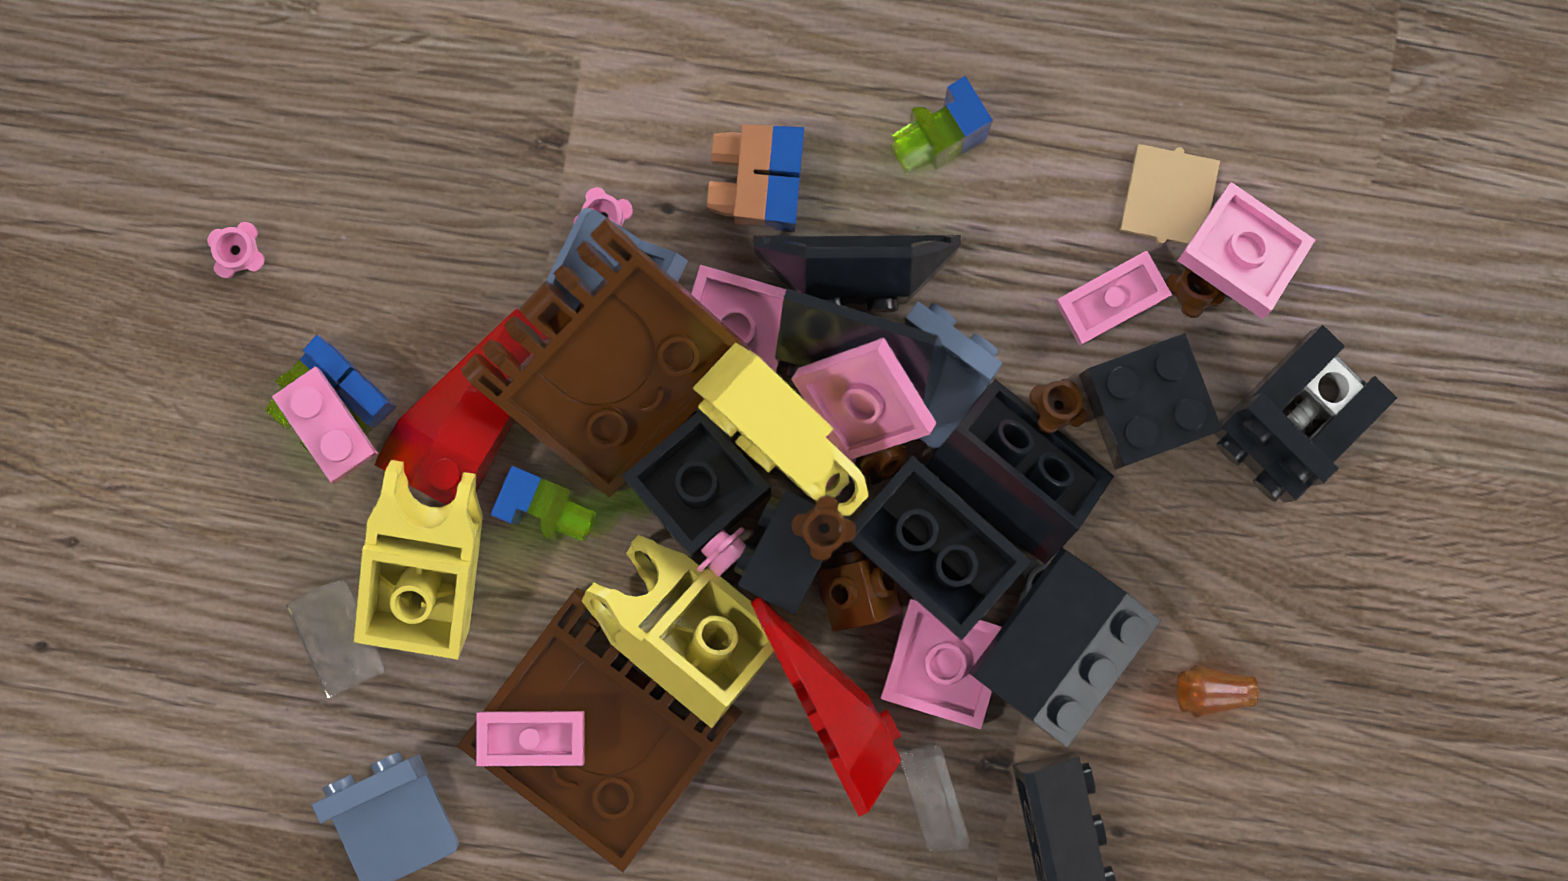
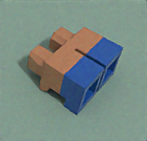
[707,124,804,233]

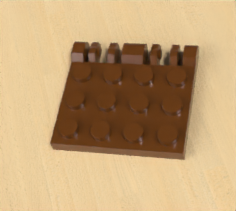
[461,218,752,498]
[457,587,743,873]

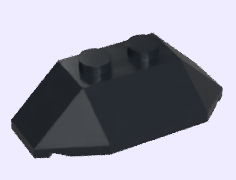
[753,235,961,313]

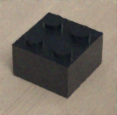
[1079,333,1222,470]
[622,410,771,560]
[734,490,829,615]

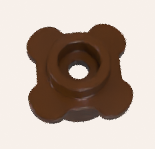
[1165,268,1225,318]
[1029,379,1087,433]
[856,445,908,485]
[792,495,856,560]

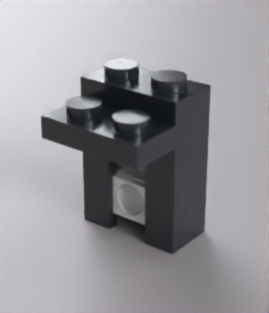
[1214,325,1397,503]

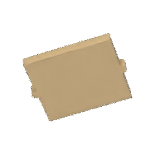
[1120,144,1220,245]

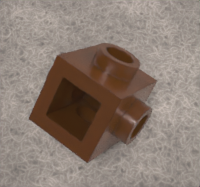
[817,549,902,632]

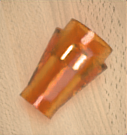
[1176,665,1259,718]

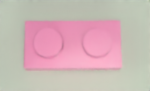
[1055,251,1172,346]
[272,367,378,484]
[476,711,585,766]

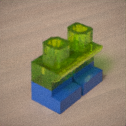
[891,76,993,174]
[265,335,397,454]
[491,466,598,542]

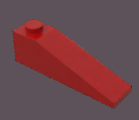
[374,309,548,505]
[750,598,902,817]

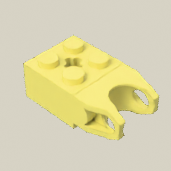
[692,342,868,516]
[354,460,483,660]
[582,535,775,728]

